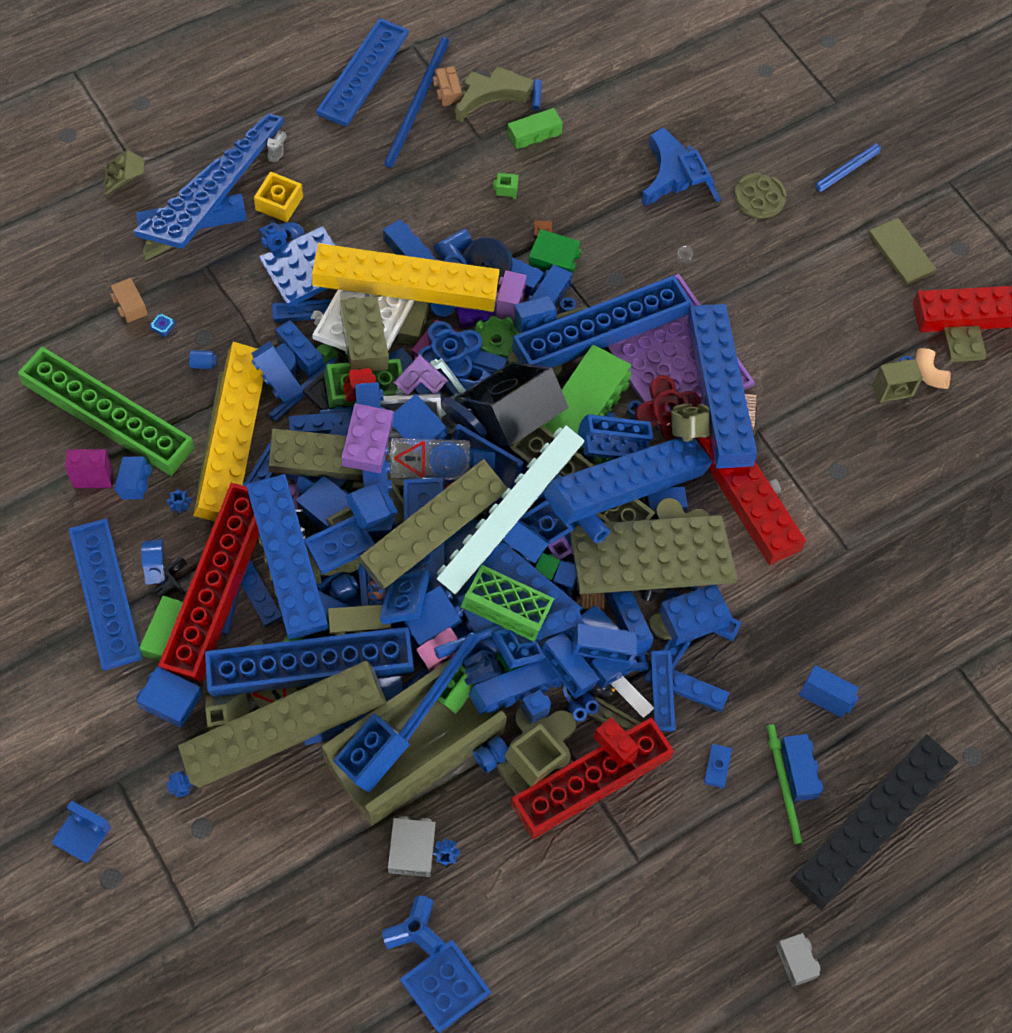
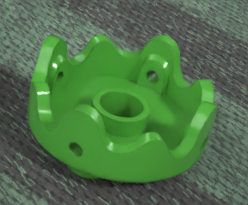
[475,316,519,358]

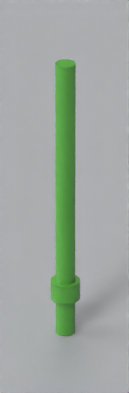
[767,724,803,845]

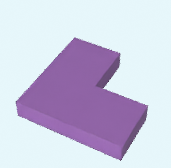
[394,354,448,395]

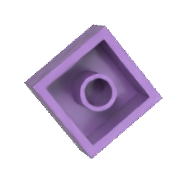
[494,271,527,324]

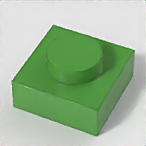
[316,343,338,364]

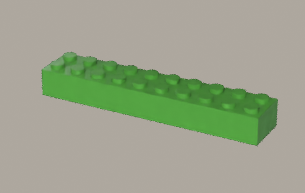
[18,347,195,476]

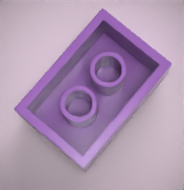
[342,403,394,474]

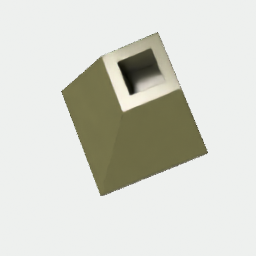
[103,150,144,195]
[205,693,249,731]

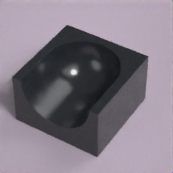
[454,361,569,446]

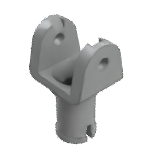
[267,131,287,162]

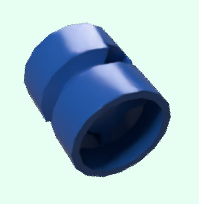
[472,735,508,773]

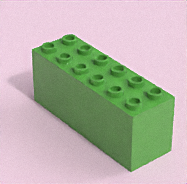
[542,345,632,455]

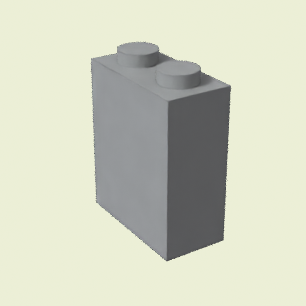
[388,816,436,877]

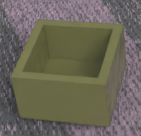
[504,724,567,787]

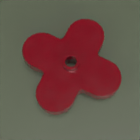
[635,375,701,441]

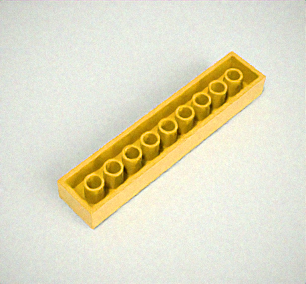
[312,243,500,312]
[193,342,264,522]

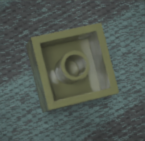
[872,359,923,403]

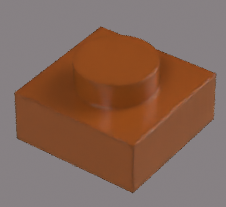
[534,221,552,239]

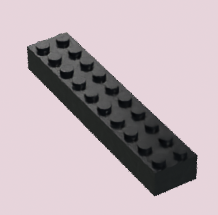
[790,734,958,911]

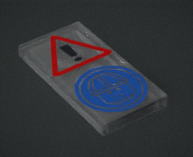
[391,438,470,480]

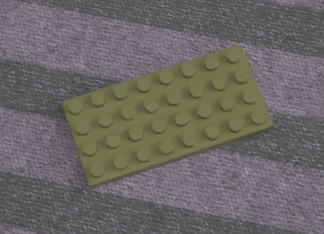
[569,515,737,594]

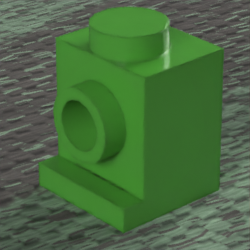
[493,173,519,199]

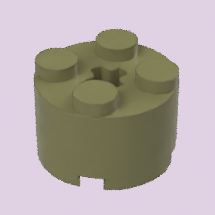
[671,404,710,441]

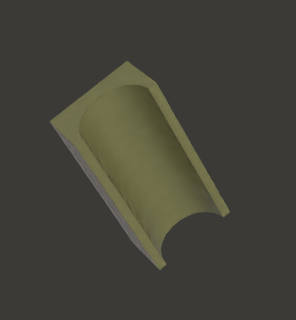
[322,657,507,827]

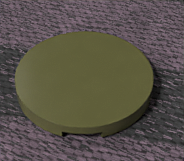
[734,173,787,218]

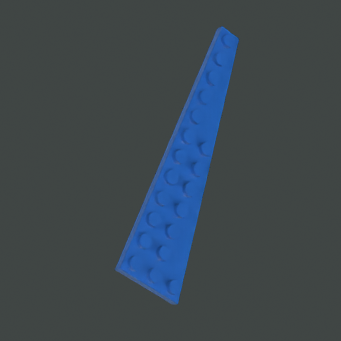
[134,113,284,249]

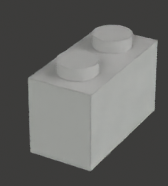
[776,933,821,987]

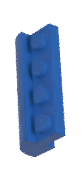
[578,414,653,459]

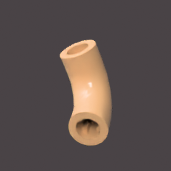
[916,348,951,389]

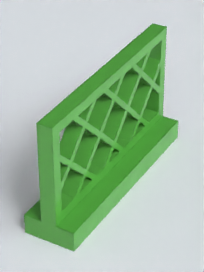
[461,565,554,642]

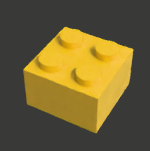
[254,172,303,222]

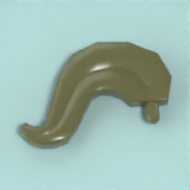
[649,612,671,640]

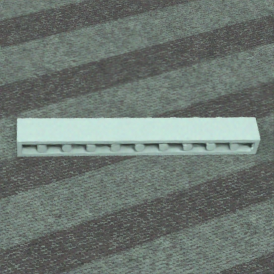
[436,425,585,595]

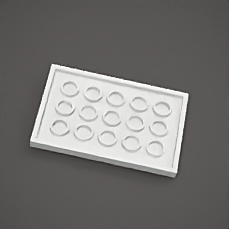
[313,290,415,351]

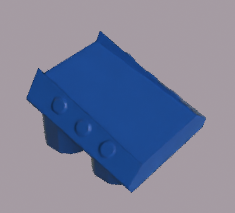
[345,482,398,529]

